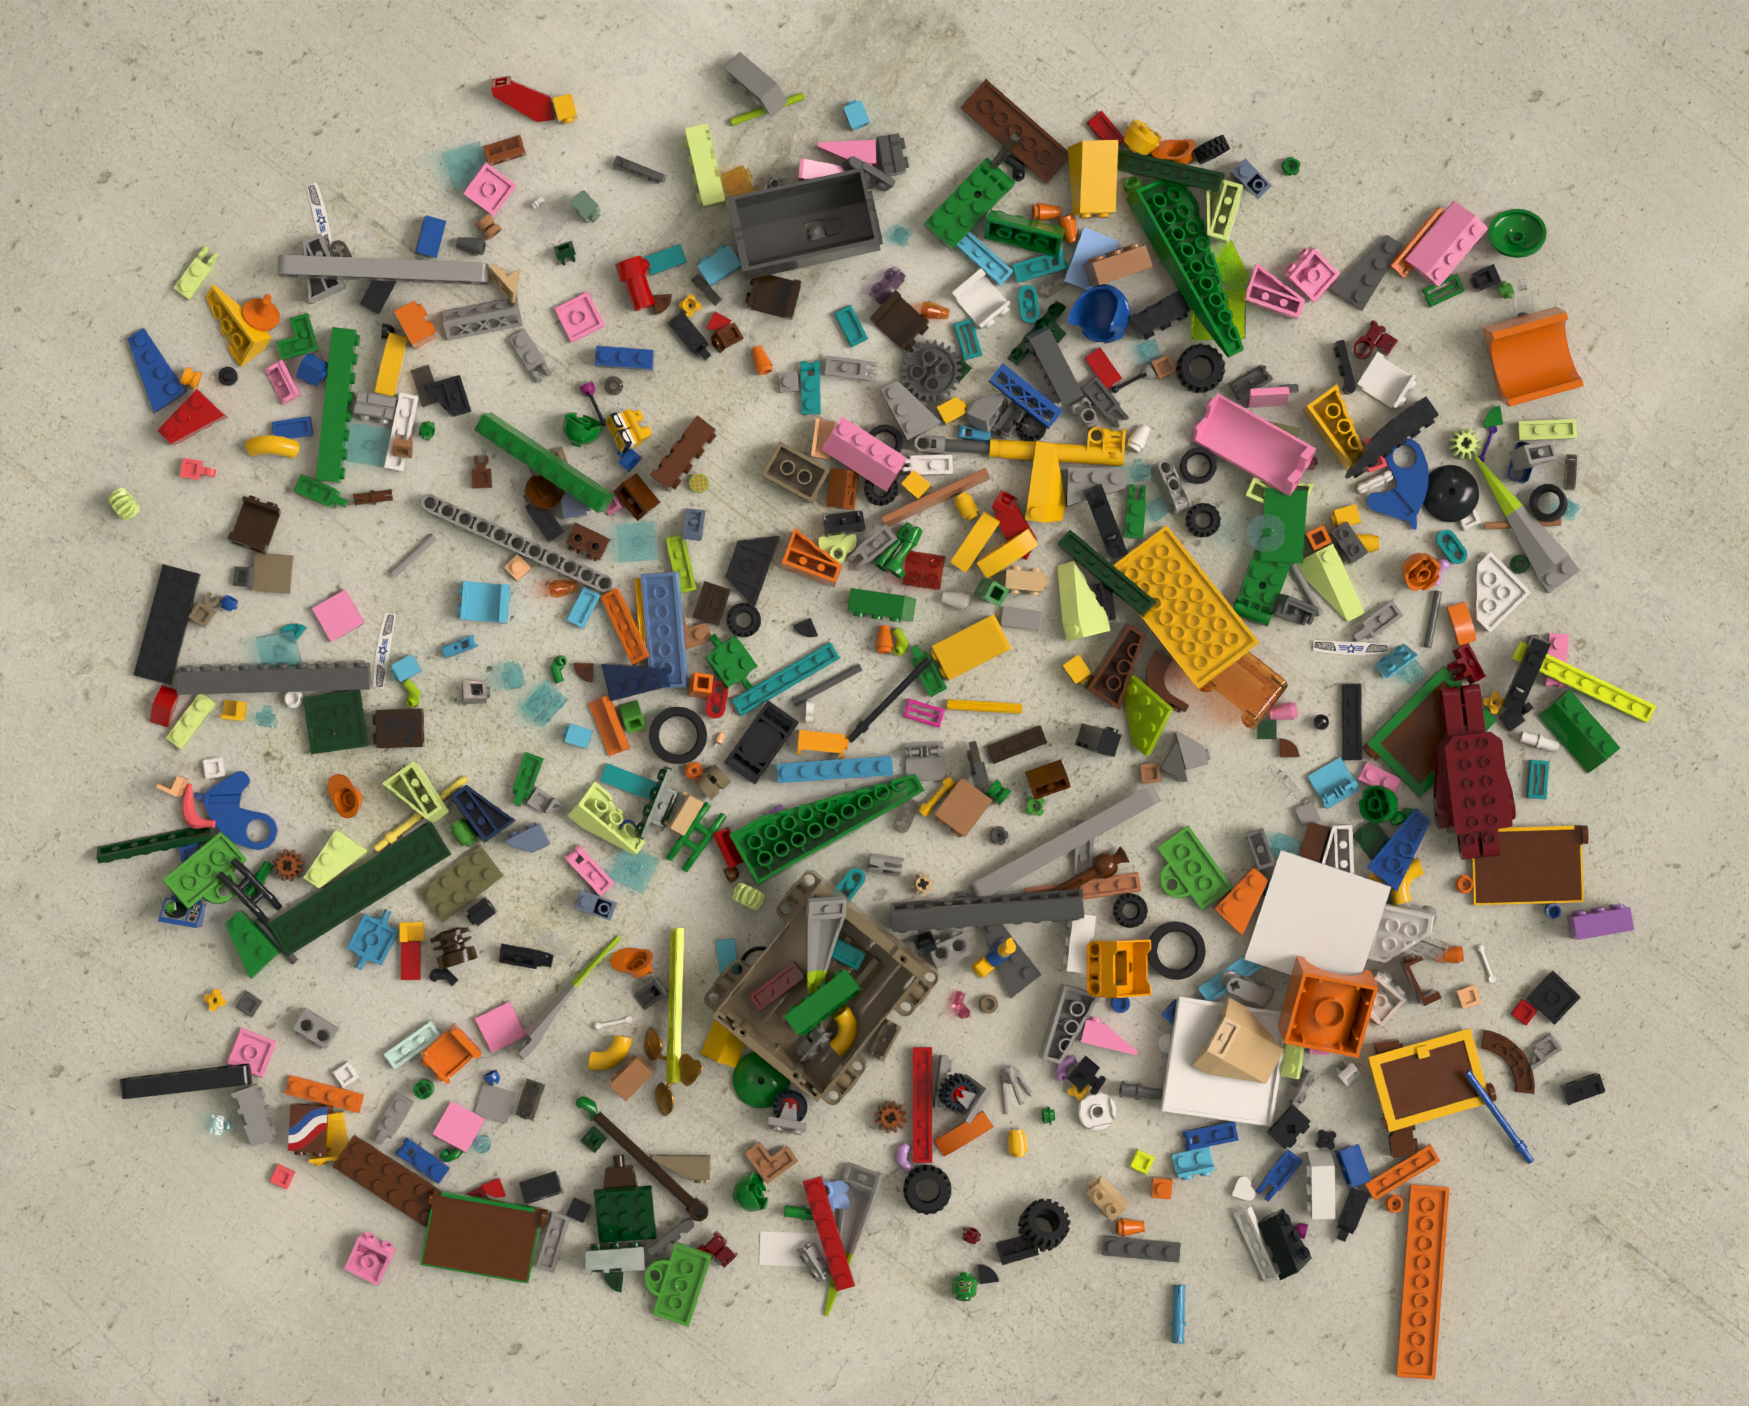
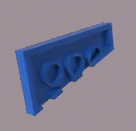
[127,328,187,413]
[1367,808,1431,892]

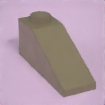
[652,1155,711,1183]

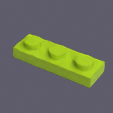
[666,534,697,594]

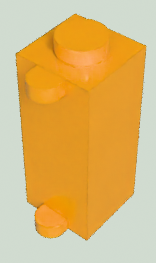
[797,730,849,759]

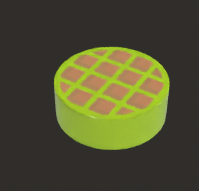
[690,473,709,493]

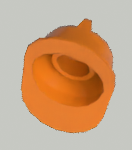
[1151,139,1196,164]
[327,774,363,819]
[610,948,653,978]

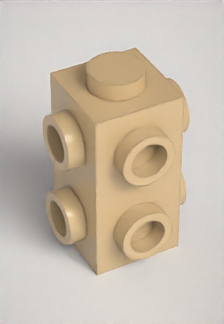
[1005,566,1048,596]
[1086,1175,1128,1221]

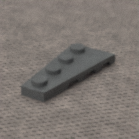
[1330,235,1403,310]
[980,925,1042,998]

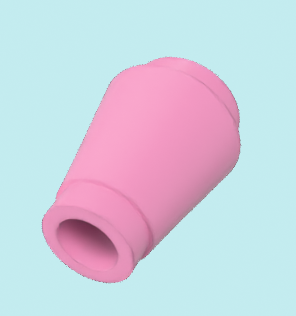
[1270,701,1298,720]

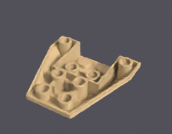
[1191,997,1284,1084]

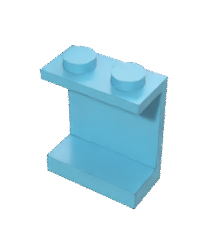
[457,581,511,623]

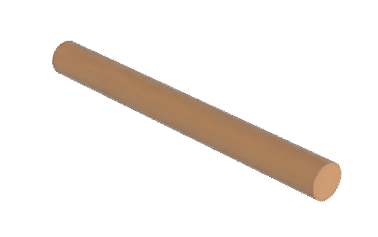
[1484,518,1561,530]

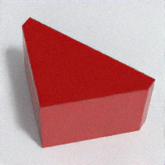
[150,685,179,728]

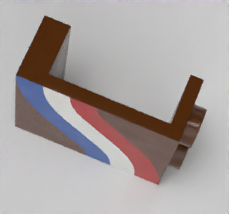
[1400,953,1441,1006]
[288,1103,333,1156]

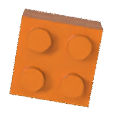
[394,301,437,349]

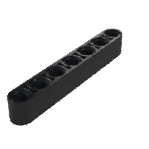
[120,1064,253,1099]

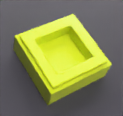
[1129,1149,1155,1175]

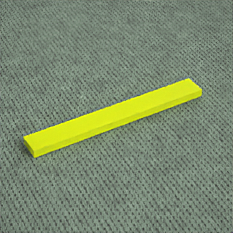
[1511,641,1656,723]
[666,928,684,1083]

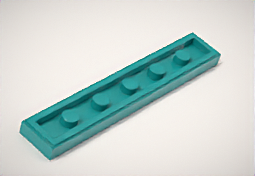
[731,642,840,716]

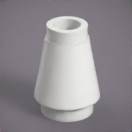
[1126,424,1150,454]
[942,592,971,611]

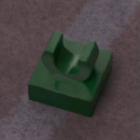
[554,241,576,266]
[580,1126,607,1153]

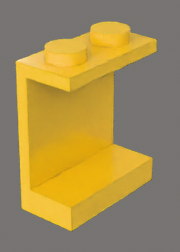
[309,1111,348,1166]

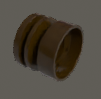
[430,927,478,970]

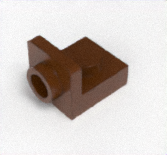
[710,322,744,353]

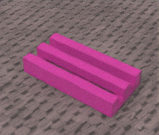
[903,699,945,728]

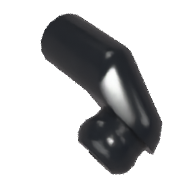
[1004,154,1025,182]
[429,968,459,986]

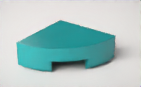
[280,623,307,642]

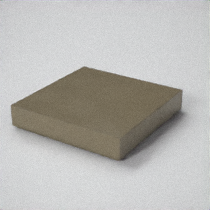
[251,552,294,594]

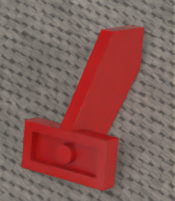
[491,76,555,122]
[992,490,1037,560]

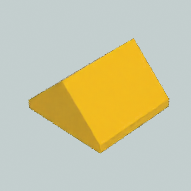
[701,1019,746,1068]

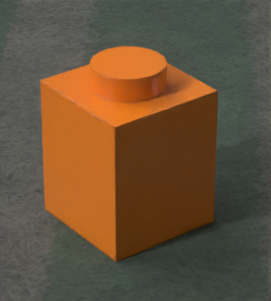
[1305,525,1331,552]
[687,672,713,699]
[1150,1176,1173,1200]

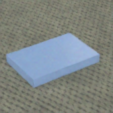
[1063,227,1119,291]

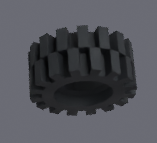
[1193,135,1230,164]
[864,478,898,506]
[1185,502,1221,538]
[726,603,761,637]
[1113,893,1148,928]

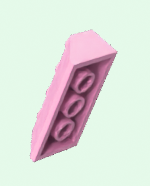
[1404,201,1488,287]
[822,416,907,492]

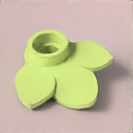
[819,534,857,563]

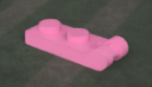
[1545,633,1569,688]
[564,844,615,896]

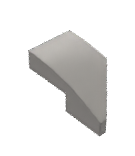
[526,786,567,814]
[1531,1033,1562,1070]

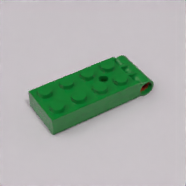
[924,157,1015,251]
[1233,527,1291,627]

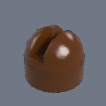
[723,867,739,883]

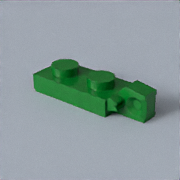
[294,474,348,508]
[910,645,947,697]
[512,752,544,806]

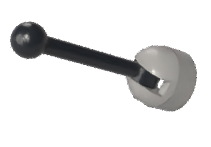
[1111,363,1156,393]

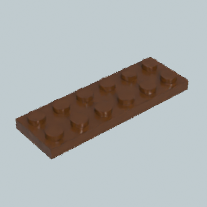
[960,79,1069,184]
[333,1134,440,1228]

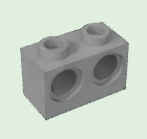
[930,931,972,969]
[292,1008,339,1050]

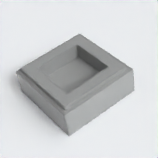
[1294,801,1320,826]

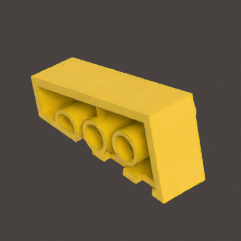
[1302,385,1363,471]

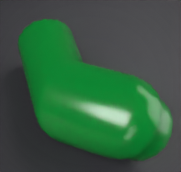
[550,655,567,684]
[576,1097,598,1121]
[440,1148,463,1162]

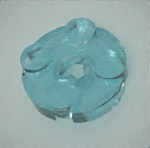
[1246,513,1285,552]

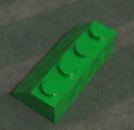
[984,210,1065,257]
[1537,690,1620,773]
[784,969,864,1036]

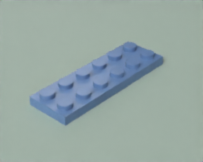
[640,572,689,688]

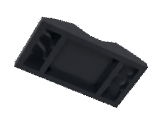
[724,700,799,785]

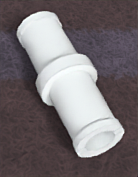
[1519,730,1559,753]

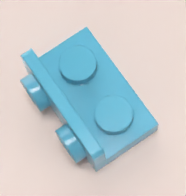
[1171,1147,1215,1181]

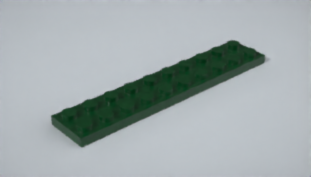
[268,822,452,956]

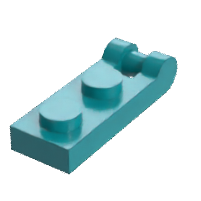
[1012,250,1068,284]
[801,361,821,415]

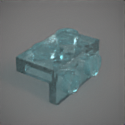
[520,679,568,727]

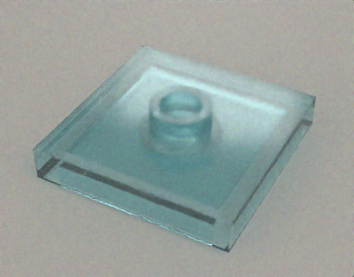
[443,141,486,190]
[346,423,391,467]
[617,521,658,563]
[255,629,302,665]
[609,849,661,894]

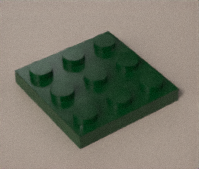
[303,690,369,755]
[594,1185,657,1243]

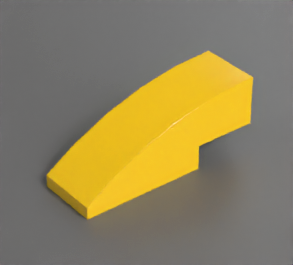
[375,332,408,397]
[950,511,1000,573]
[977,529,1038,578]

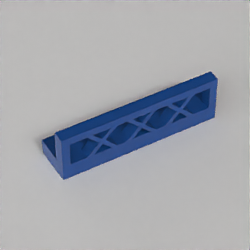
[988,363,1063,429]

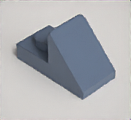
[682,508,706,541]

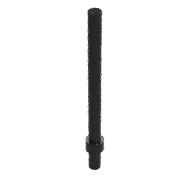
[847,657,932,743]

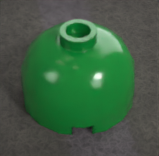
[563,412,602,447]
[1359,785,1398,824]
[732,1172,768,1212]

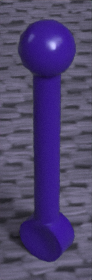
[1478,426,1497,462]

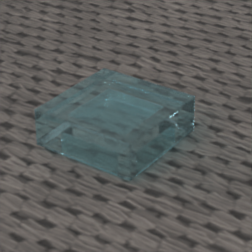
[1146,496,1169,522]

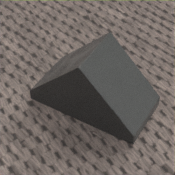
[1160,744,1187,782]
[634,977,669,1010]

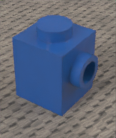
[296,353,328,387]

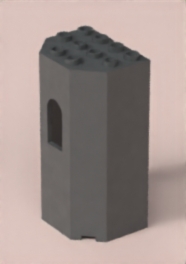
[727,168,883,280]

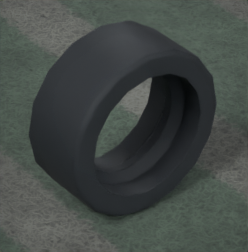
[869,425,903,453]
[1180,447,1217,484]
[1529,484,1568,522]

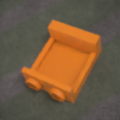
[420,1022,482,1085]

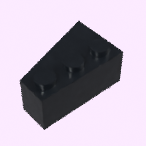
[1075,723,1122,757]

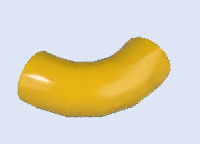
[245,435,300,459]
[1390,857,1424,906]
[829,1005,857,1057]
[588,1035,632,1071]

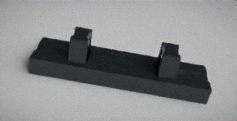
[1083,484,1128,561]
[1501,636,1551,713]

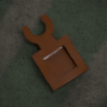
[472,455,492,489]

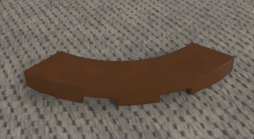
[1481,1029,1535,1094]

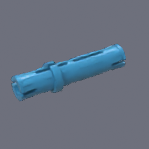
[1171,1285,1186,1344]

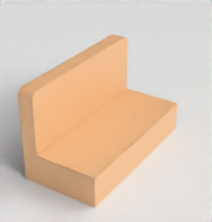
[811,418,835,460]
[156,776,190,797]

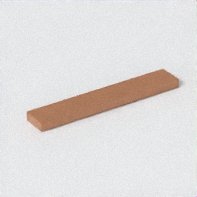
[882,468,990,527]
[1024,872,1141,899]

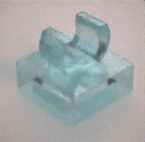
[1130,459,1151,483]
[1401,659,1427,684]
[255,705,277,728]
[211,1114,232,1136]

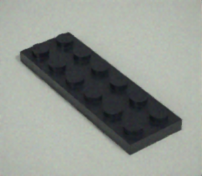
[134,564,201,685]

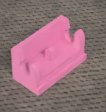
[265,360,302,405]

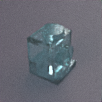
[502,661,526,691]
[1271,832,1302,855]

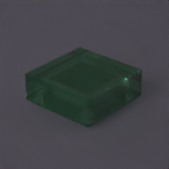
[1257,720,1277,739]

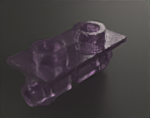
[868,266,906,305]

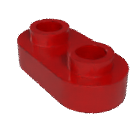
[706,680,729,718]

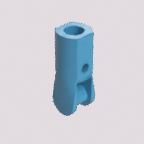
[956,425,992,442]
[442,635,478,659]

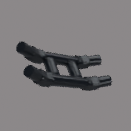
[216,858,282,924]

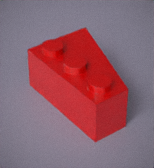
[157,389,228,446]

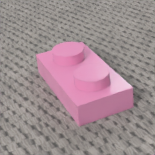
[1358,762,1401,793]

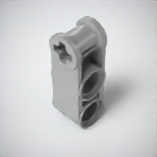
[1150,459,1192,515]
[1220,970,1275,1007]

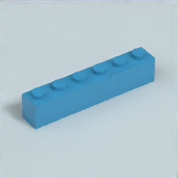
[777,756,893,783]

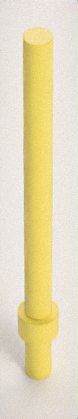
[374,775,469,852]

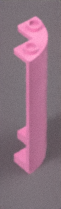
[1192,393,1316,496]

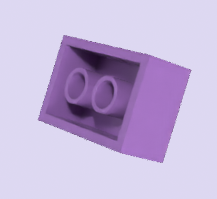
[1567,903,1634,940]

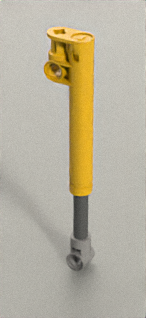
[914,427,1126,467]

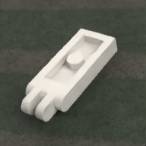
[901,455,953,475]

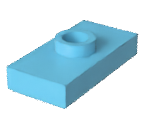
[566,586,601,629]

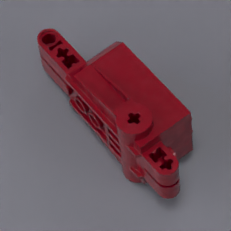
[1433,684,1516,860]

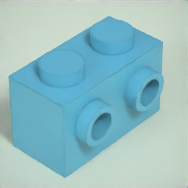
[697,245,741,287]

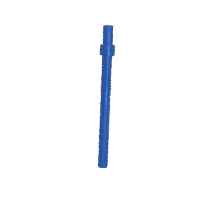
[1464,1070,1534,1164]

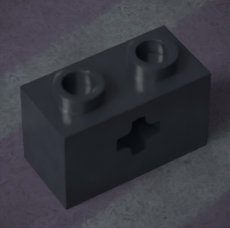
[1267,1104,1311,1149]

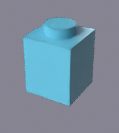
[843,99,870,131]
[391,654,422,682]
[563,723,593,749]

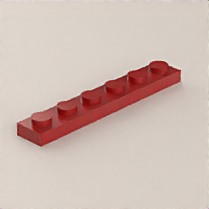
[913,1047,932,1163]
[803,1175,855,1291]

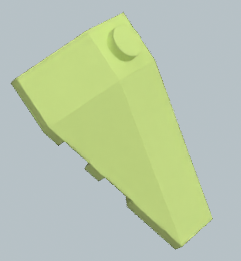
[1297,544,1365,622]
[1057,561,1111,642]
[567,782,645,856]

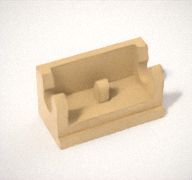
[663,791,704,836]

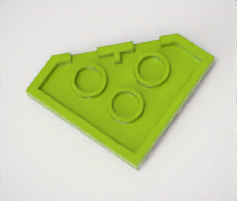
[1123,675,1174,756]

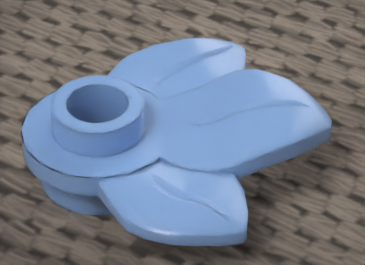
[823,1180,850,1212]

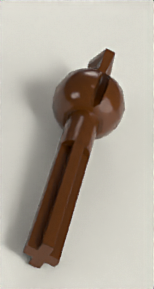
[1049,846,1130,891]

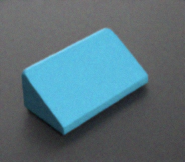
[716,938,739,974]

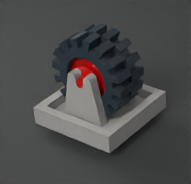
[938,1073,991,1124]
[768,1090,808,1135]

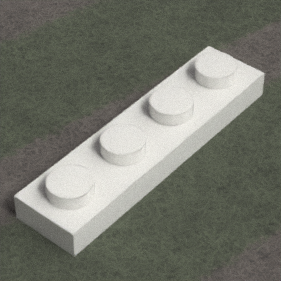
[384,393,419,472]
[1233,1206,1281,1283]

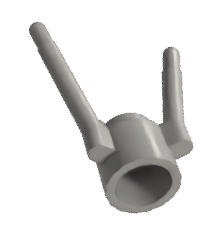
[999,1066,1032,1114]

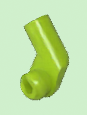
[892,627,909,656]
[402,679,421,708]

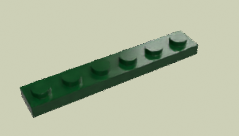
[1117,150,1225,193]
[1057,530,1156,617]
[96,827,212,864]

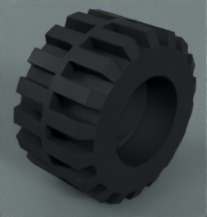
[1176,343,1225,393]
[903,1165,952,1215]
[1018,1198,1070,1252]

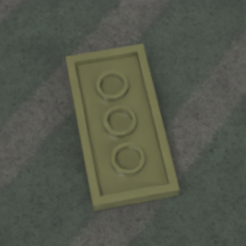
[419,845,504,922]

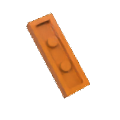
[589,695,630,756]

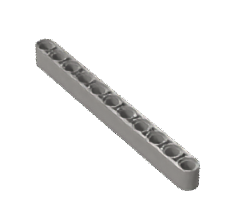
[278,255,489,285]
[421,494,614,593]
[969,784,1161,897]

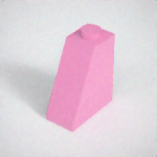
[798,159,846,181]

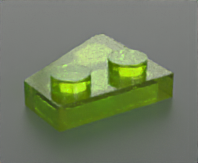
[1216,240,1250,293]

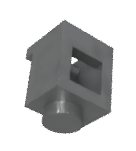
[462,680,490,705]

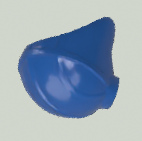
[1067,284,1130,344]

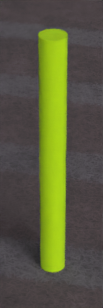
[731,92,805,126]

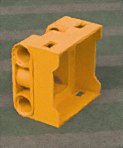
[1086,939,1151,998]

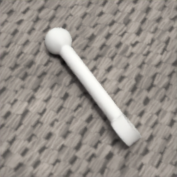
[1477,945,1496,983]
[594,1016,633,1030]

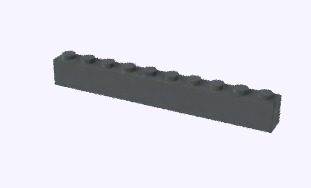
[176,660,371,695]
[890,889,1085,933]

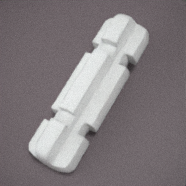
[1357,470,1394,494]

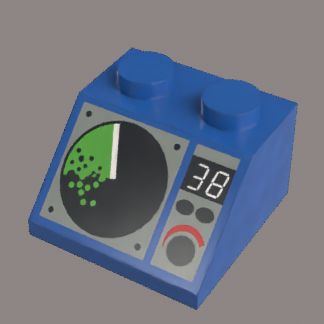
[158,895,206,928]

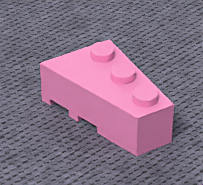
[1242,263,1305,320]

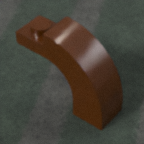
[1145,649,1189,713]

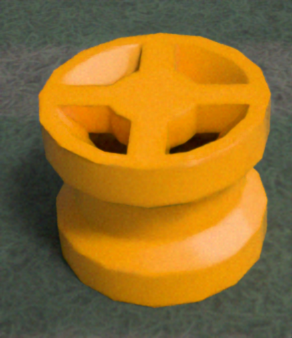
[180,367,202,390]

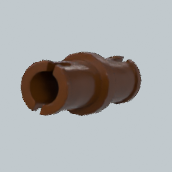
[353,489,393,506]

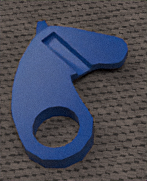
[1366,438,1428,530]
[194,771,278,850]

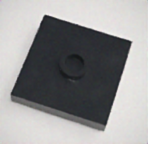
[1526,970,1581,1025]

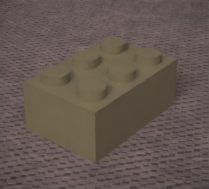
[762,442,831,504]

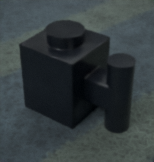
[466,896,498,926]
[1067,1055,1106,1095]

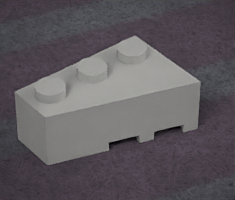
[724,52,788,117]

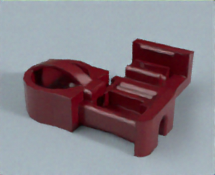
[1353,320,1398,359]
[696,1231,738,1268]

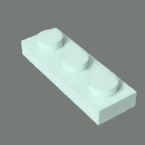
[384,1021,441,1070]

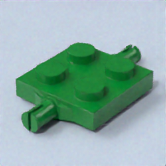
[704,633,757,691]

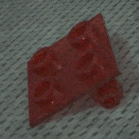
[902,551,945,591]

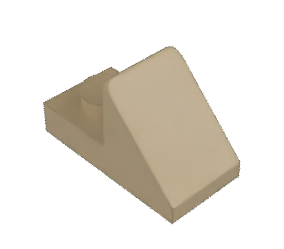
[489,263,520,303]

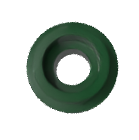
[1510,555,1529,574]

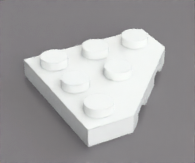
[1476,552,1531,633]
[1367,904,1435,963]

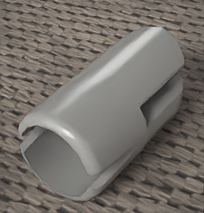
[867,853,904,877]

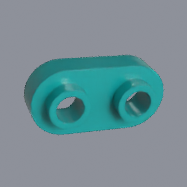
[1018,285,1040,324]
[1436,530,1467,564]
[836,868,865,900]

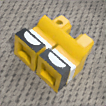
[605,408,652,454]

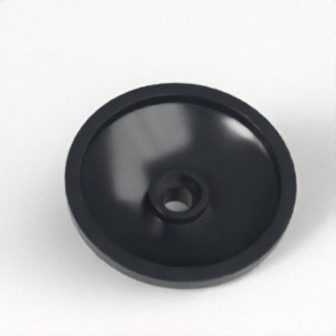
[1423,465,1479,522]

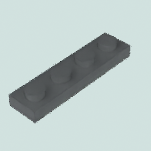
[1102,1235,1181,1263]

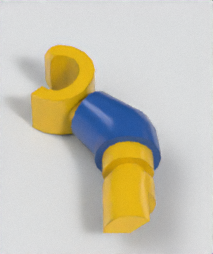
[972,937,1016,978]

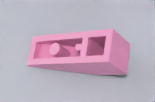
[818,140,876,166]
[1080,1016,1138,1055]

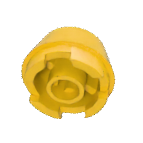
[1123,119,1162,155]

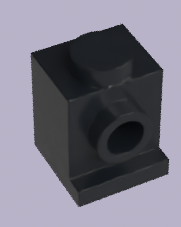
[1469,264,1501,292]

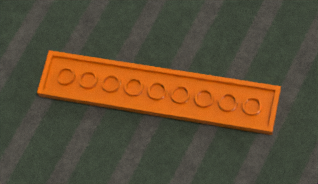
[1396,1184,1449,1380]

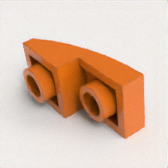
[1446,601,1477,646]

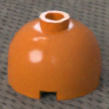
[1401,552,1441,592]

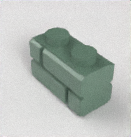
[570,190,601,223]

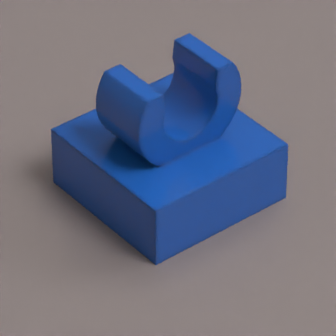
[617,448,642,472]

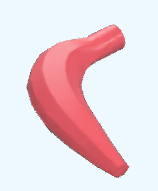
[182,784,216,829]

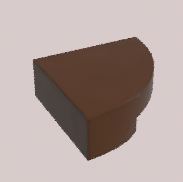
[653,294,672,315]
[574,663,593,683]
[1280,738,1300,757]

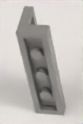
[442,297,523,340]

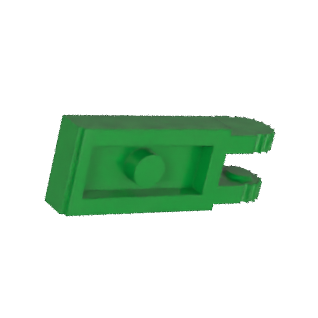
[1124,484,1146,539]

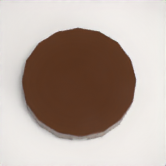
[524,475,563,511]

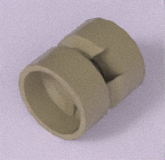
[695,764,731,800]

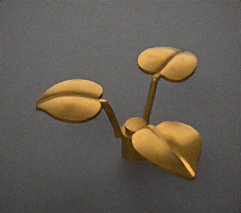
[644,1027,703,1117]

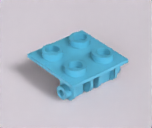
[1374,643,1418,679]
[1307,757,1359,809]

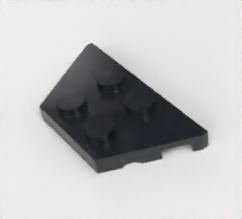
[725,536,780,607]

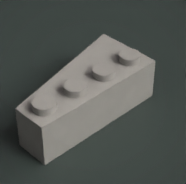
[1039,983,1100,1064]

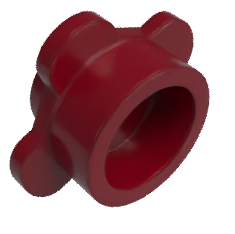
[962,1227,981,1244]

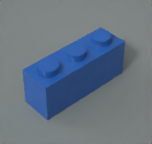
[595,346,655,371]

